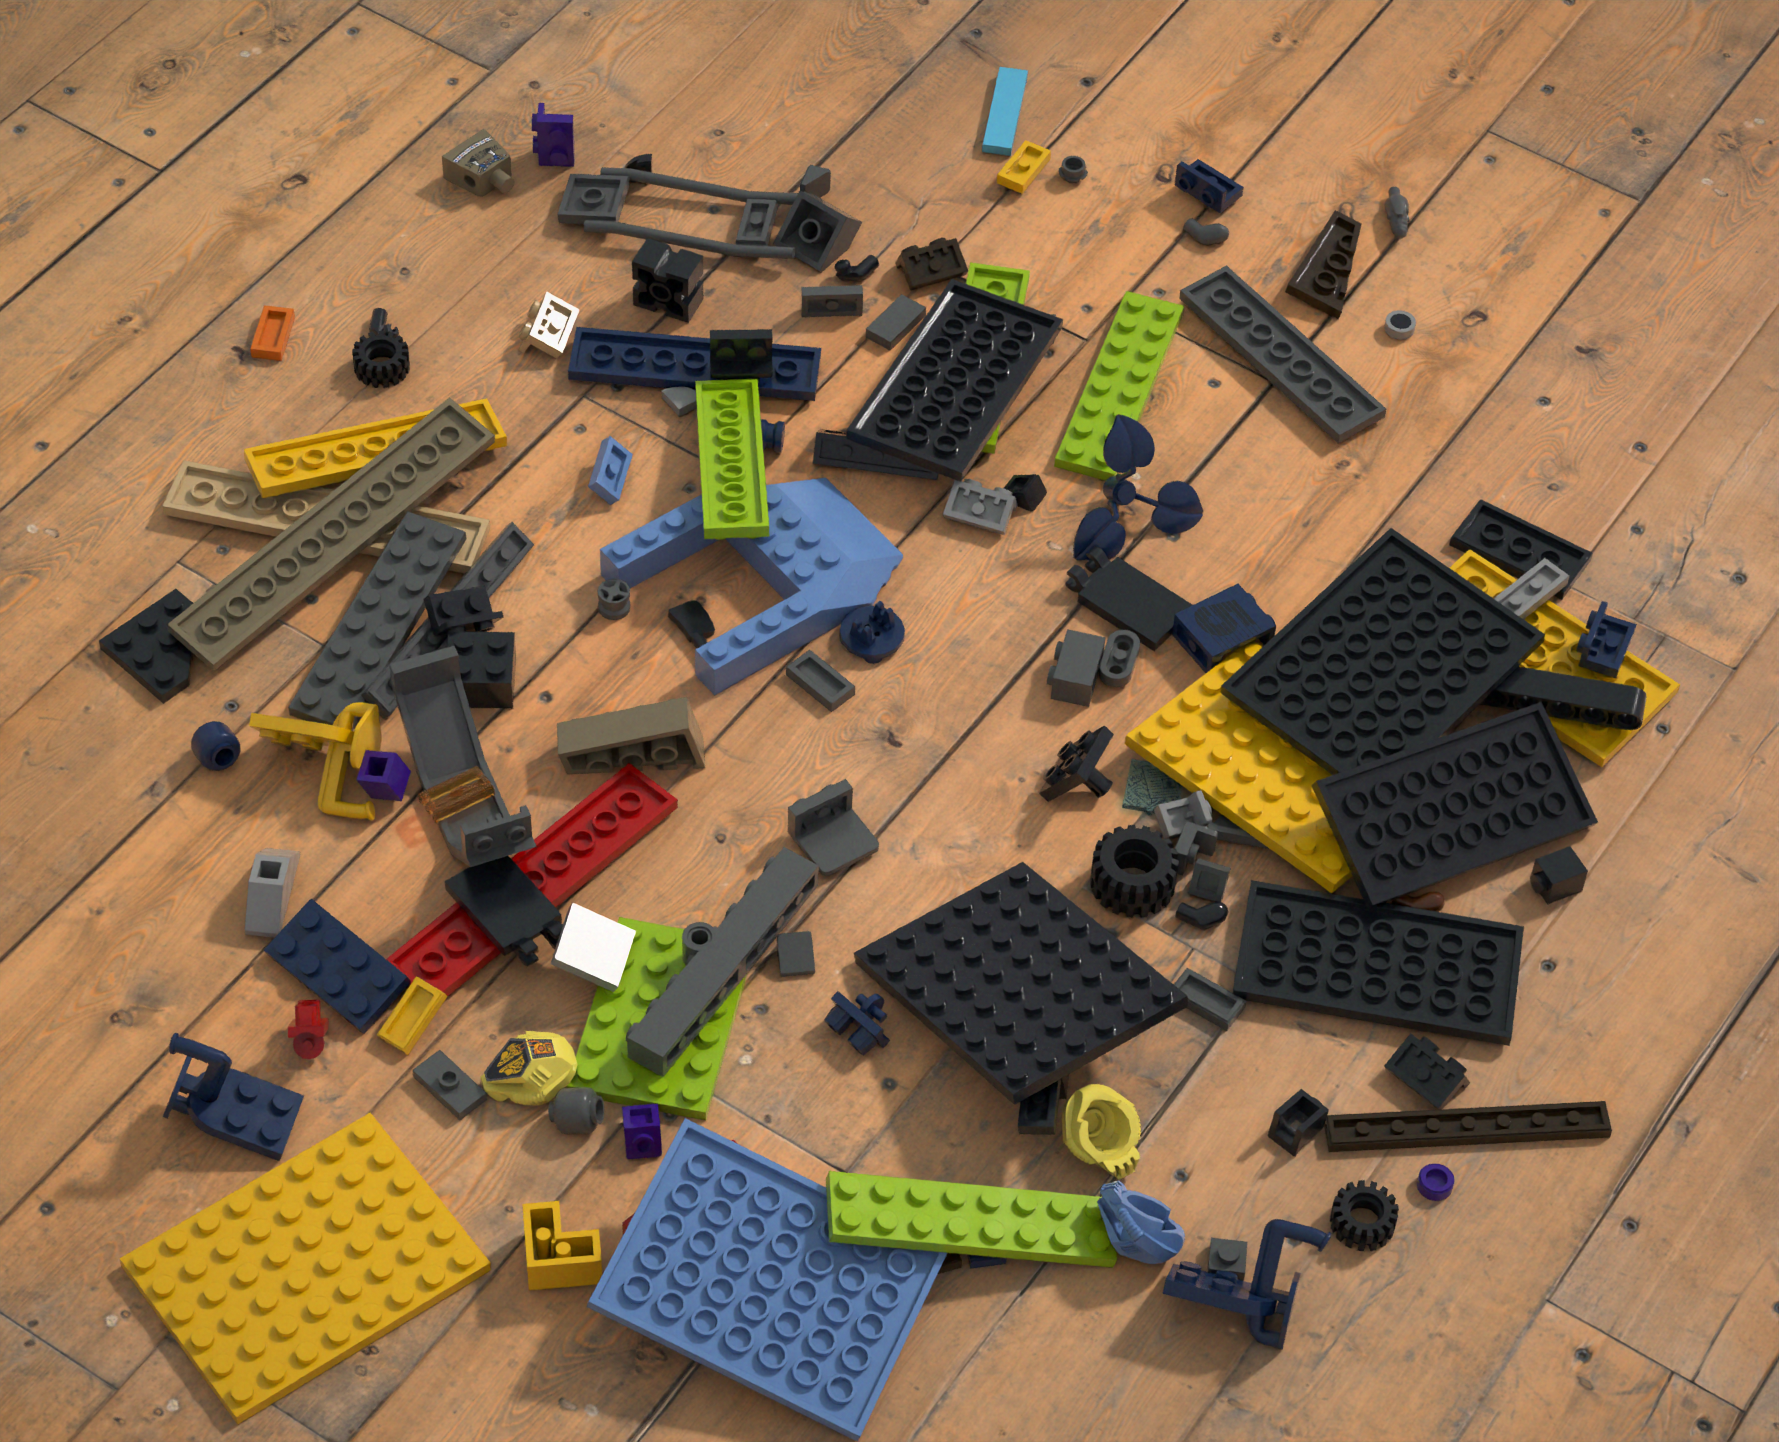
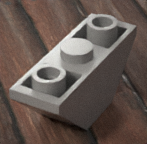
[245,848,300,938]

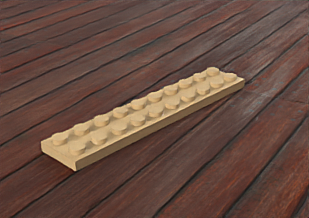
[162,460,490,574]

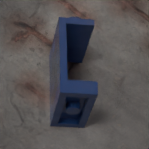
[1172,584,1276,673]

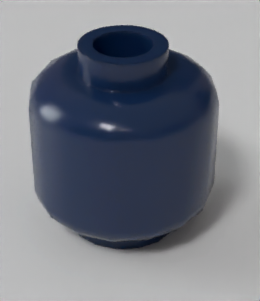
[191,721,241,771]

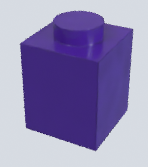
[356,750,411,801]

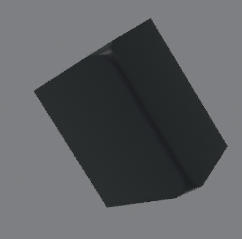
[1004,474,1047,511]

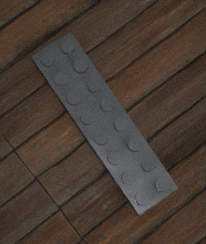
[1179,265,1386,444]
[288,511,467,731]

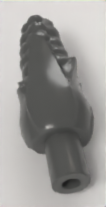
[1385,187,1409,239]

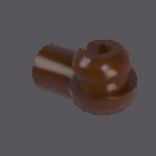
[1392,891,1445,912]

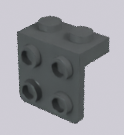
[788,779,879,876]

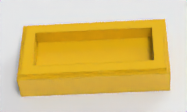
[377,976,448,1055]

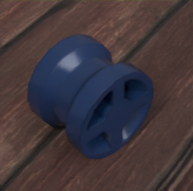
[761,419,785,453]

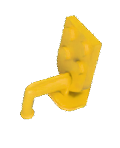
[249,702,382,820]

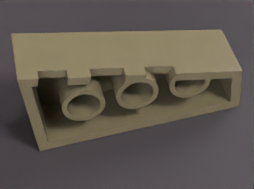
[557,697,705,774]

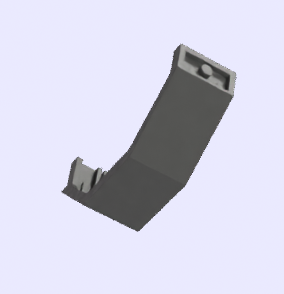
[390,646,537,867]

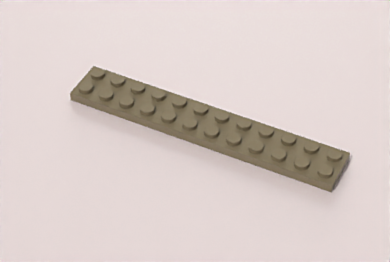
[167,397,495,671]

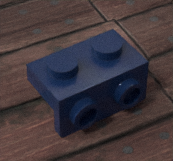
[1175,159,1244,214]
[1576,601,1637,678]

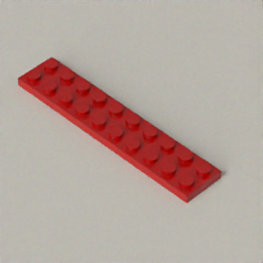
[386,763,678,996]

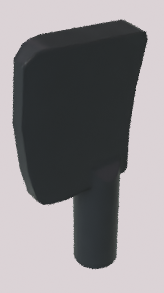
[668,600,715,649]

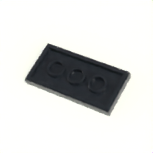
[1449,499,1593,600]

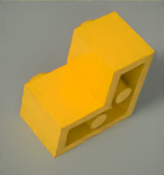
[522,1201,602,1291]

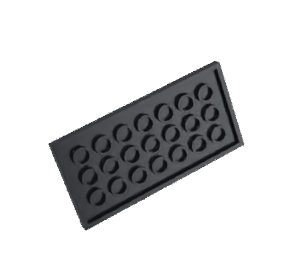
[846,279,1063,482]
[1311,702,1598,909]
[1232,880,1524,1046]

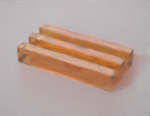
[418,766,495,823]

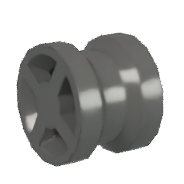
[597,579,631,620]

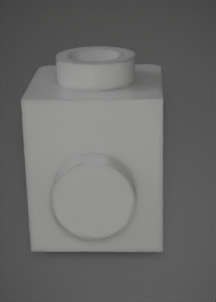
[1154,790,1212,839]

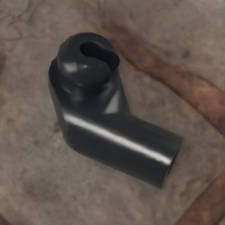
[834,255,879,281]
[1175,902,1228,930]

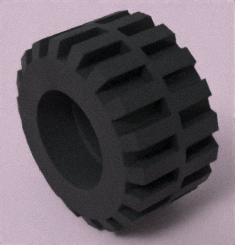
[1090,825,1179,918]

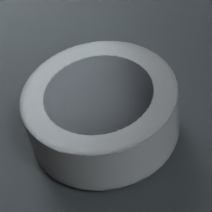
[1384,310,1416,340]

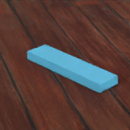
[982,67,1028,156]

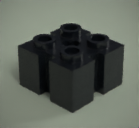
[632,238,704,323]

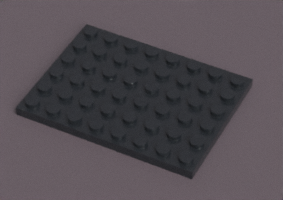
[1221,528,1545,775]
[854,862,1189,1105]

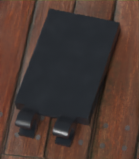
[1065,546,1192,651]
[445,856,563,967]

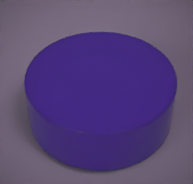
[1417,1164,1455,1201]

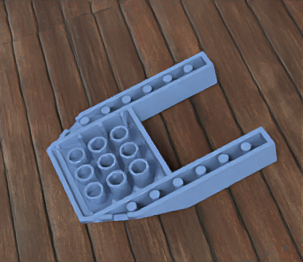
[600,478,903,695]

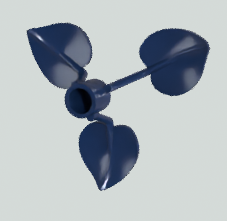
[1073,414,1203,560]

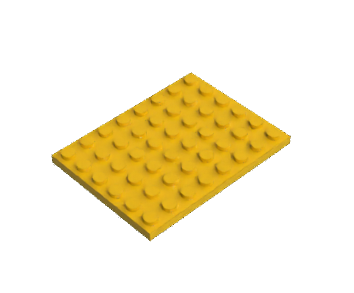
[1124,641,1352,893]
[119,1112,491,1425]

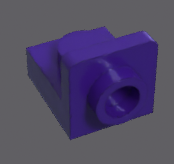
[622,1104,662,1159]

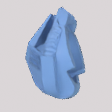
[1097,1180,1185,1264]

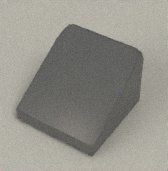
[800,165,831,198]
[776,931,815,977]

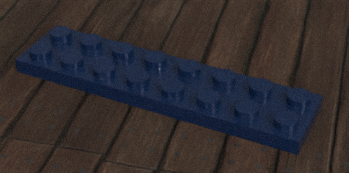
[568,327,821,401]

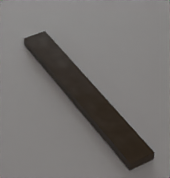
[1324,1101,1612,1152]

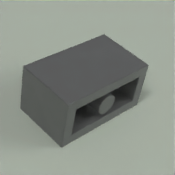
[1047,629,1106,707]

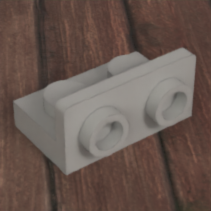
[943,479,1017,535]

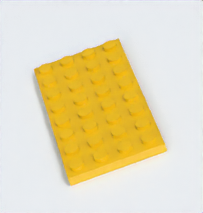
[1449,549,1680,767]

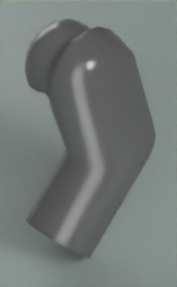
[1183,218,1229,245]

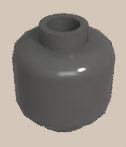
[548,1087,604,1134]

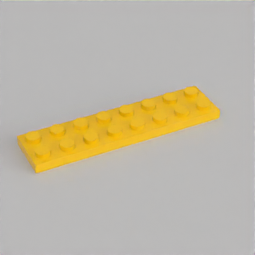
[244,398,507,498]

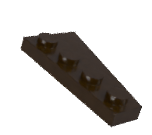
[1285,210,1362,320]

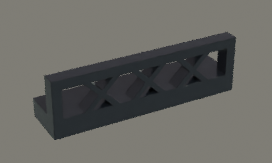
[813,429,939,480]

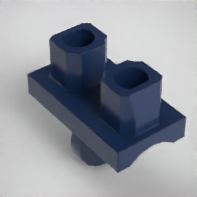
[824,991,890,1056]

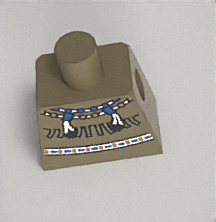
[442,129,515,196]

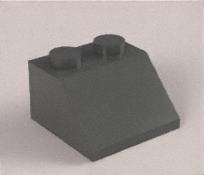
[773,190,862,272]

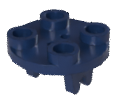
[840,601,905,664]

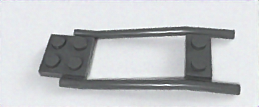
[557,167,798,259]

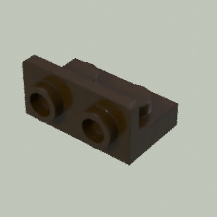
[895,238,968,290]

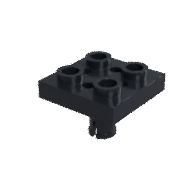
[1039,726,1114,802]

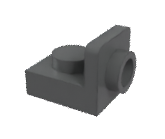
[1175,821,1218,876]

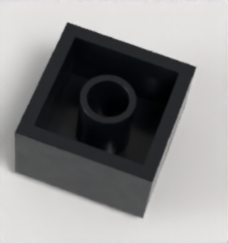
[447,631,516,708]

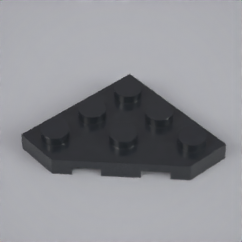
[99,589,193,704]

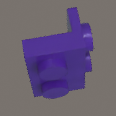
[532,103,575,167]

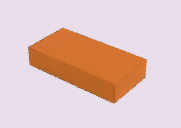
[250,305,295,361]

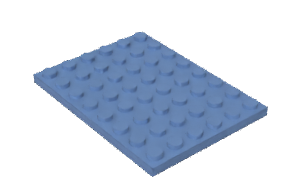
[587,1118,947,1442]

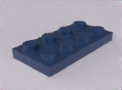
[264,899,411,1034]

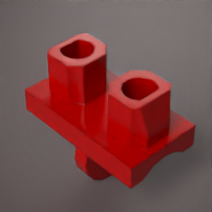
[288,1000,329,1059]

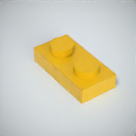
[997,140,1051,194]

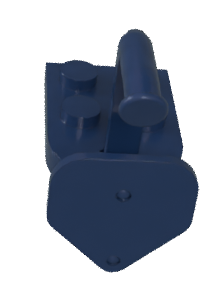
[163,1033,304,1161]
[1163,1219,1332,1350]

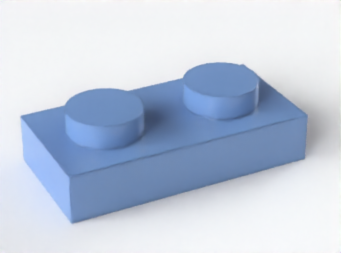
[588,436,633,505]

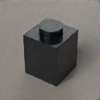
[1530,846,1588,905]

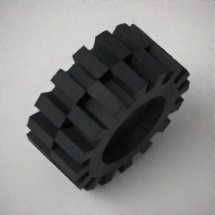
[352,331,410,388]
[1330,1180,1399,1251]

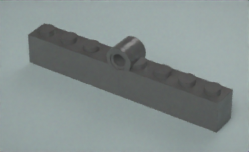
[626,847,819,1077]

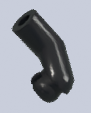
[369,308,399,338]

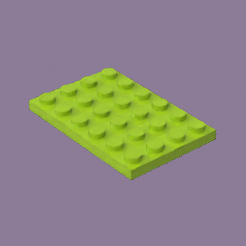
[567,917,748,1121]

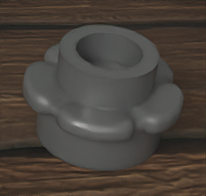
[1059,156,1088,183]

